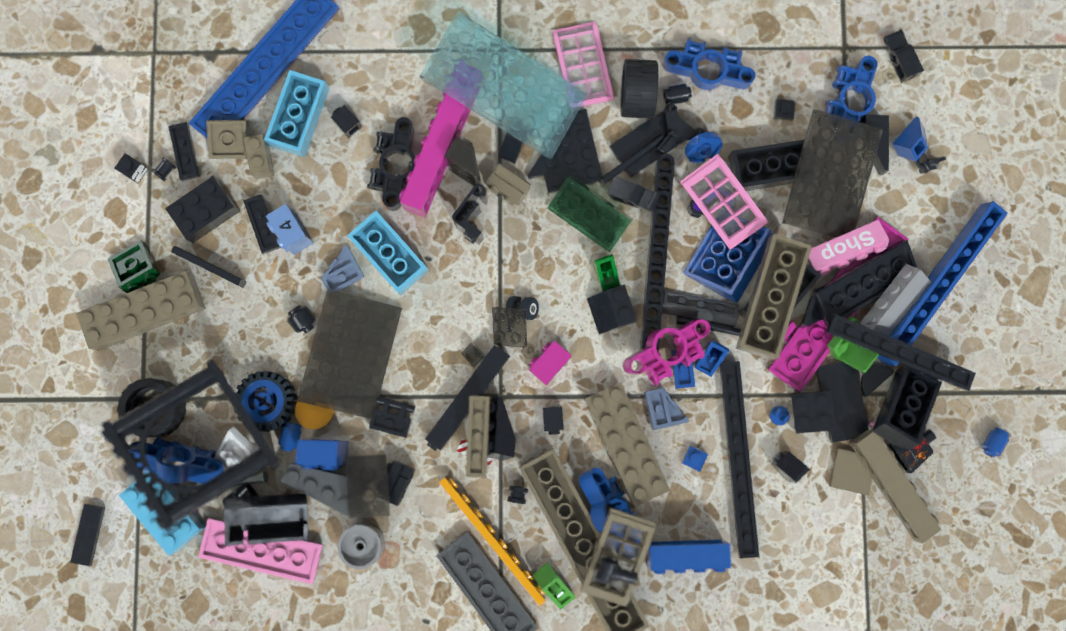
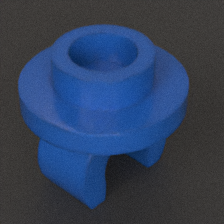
[770,406,790,425]

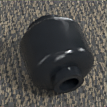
[287,305,316,334]

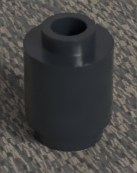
[663,83,692,105]

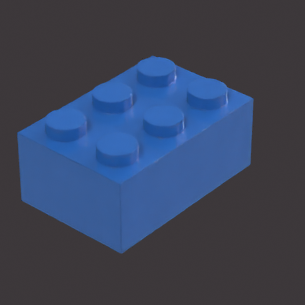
[296,439,349,470]

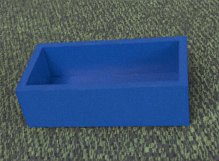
[646,539,732,574]

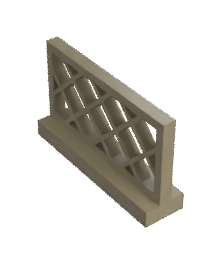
[466,396,490,478]

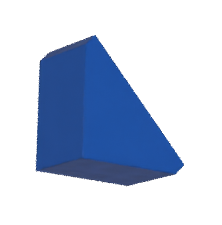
[695,340,730,377]

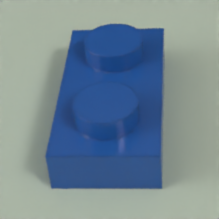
[671,350,695,389]

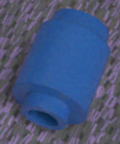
[278,422,302,452]
[981,427,1010,458]

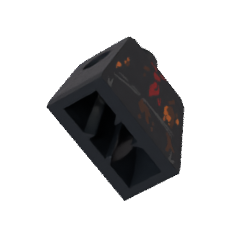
[884,429,936,473]

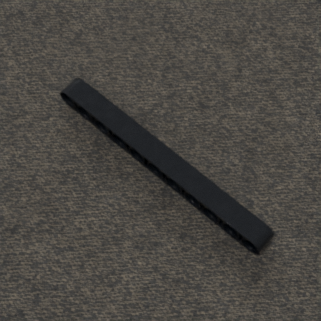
[640,153,675,351]

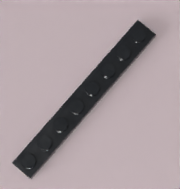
[825,314,976,391]

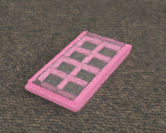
[552,22,614,109]
[680,154,768,250]

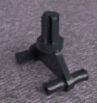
[657,104,706,154]

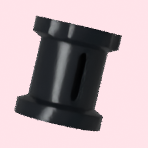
[151,157,177,182]

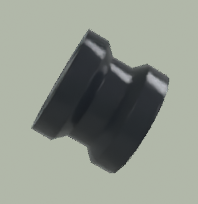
[507,485,528,504]

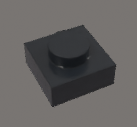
[774,99,795,121]

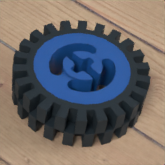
[234,371,297,432]

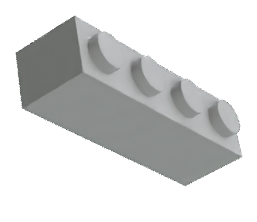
[860,264,931,336]

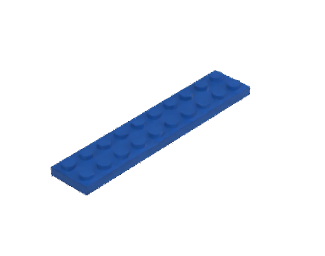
[188,0,340,138]

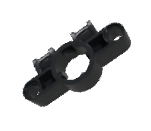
[367,117,415,211]

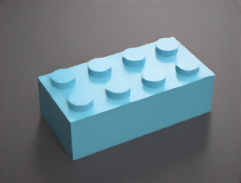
[264,70,330,158]
[347,211,429,296]
[118,471,206,556]

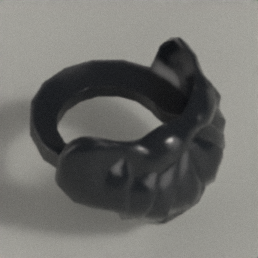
[915,153,946,174]

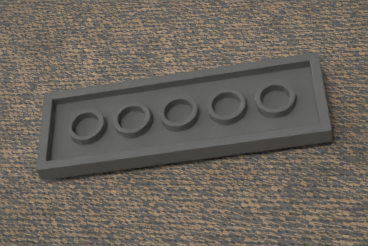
[436,531,539,631]

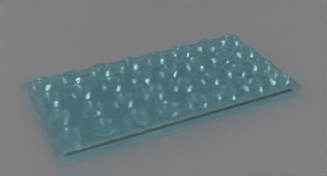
[419,11,587,159]

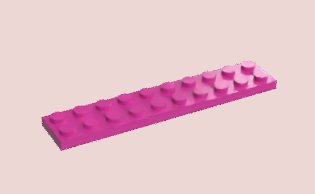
[768,217,909,393]

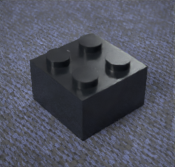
[791,391,836,434]

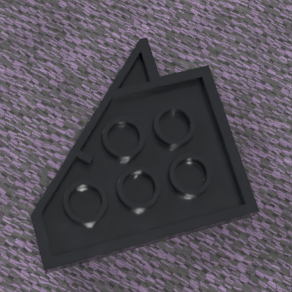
[528,109,602,194]

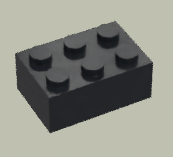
[165,176,240,243]

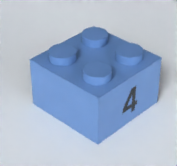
[266,204,313,255]

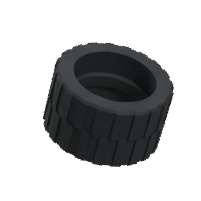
[620,59,659,119]
[117,378,186,438]

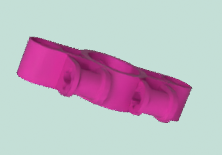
[623,319,710,386]

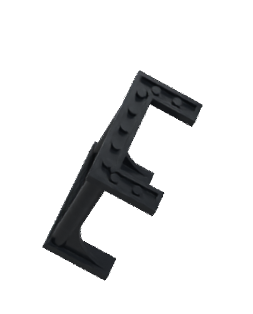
[100,359,279,533]

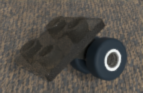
[492,296,539,348]

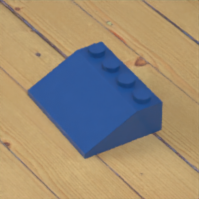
[683,209,773,303]

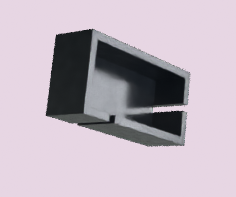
[224,493,308,546]

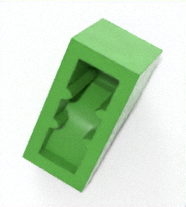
[533,562,576,610]

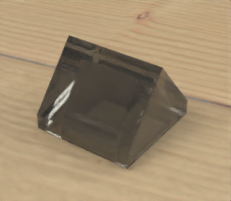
[461,342,486,367]

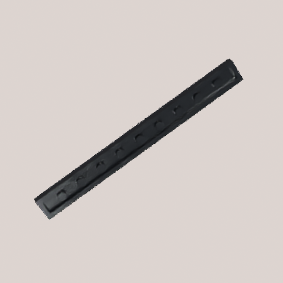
[719,361,760,559]

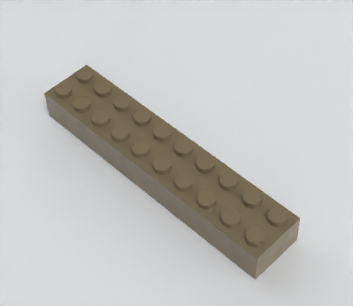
[519,448,650,631]

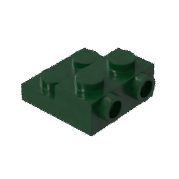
[108,240,161,294]

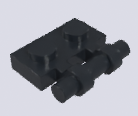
[369,396,416,438]

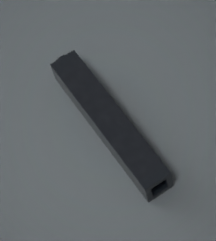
[425,345,510,451]

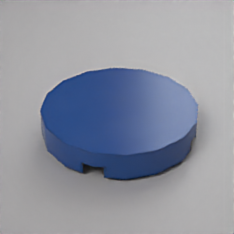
[685,132,723,163]

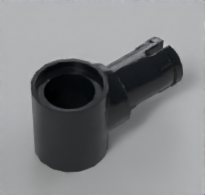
[595,557,638,585]

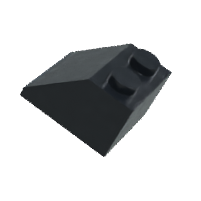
[587,284,637,335]

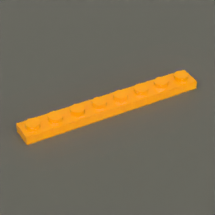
[439,476,546,606]

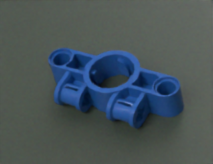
[663,38,756,90]
[821,55,878,146]
[128,437,224,483]
[579,467,642,559]

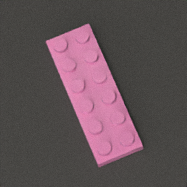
[198,518,324,584]

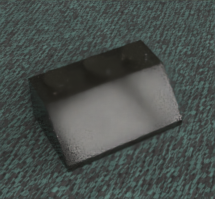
[444,137,482,186]

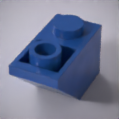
[893,116,928,162]

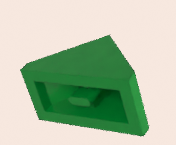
[593,254,621,292]

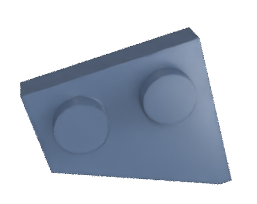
[321,245,365,296]
[644,388,689,430]

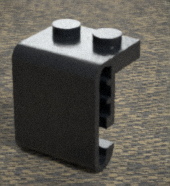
[452,184,488,245]

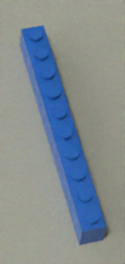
[877,201,1008,366]

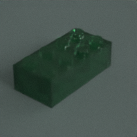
[547,176,634,253]

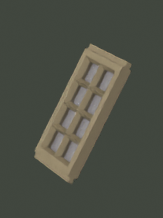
[580,508,657,607]

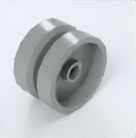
[337,522,385,570]

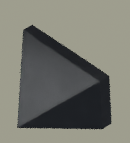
[800,288,823,329]

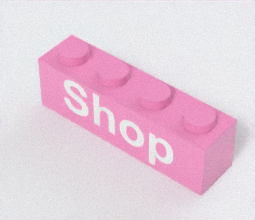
[808,220,889,276]

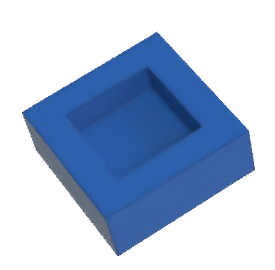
[682,446,708,472]

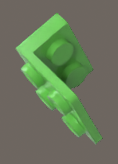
[827,316,879,373]

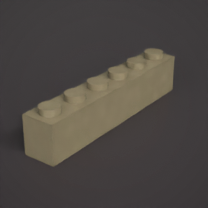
[849,430,941,543]

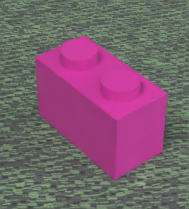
[529,341,572,386]

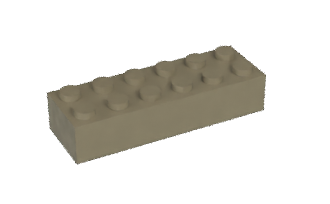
[735,234,812,360]
[76,271,206,351]
[584,382,670,507]

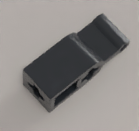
[883,29,924,83]
[607,177,661,212]

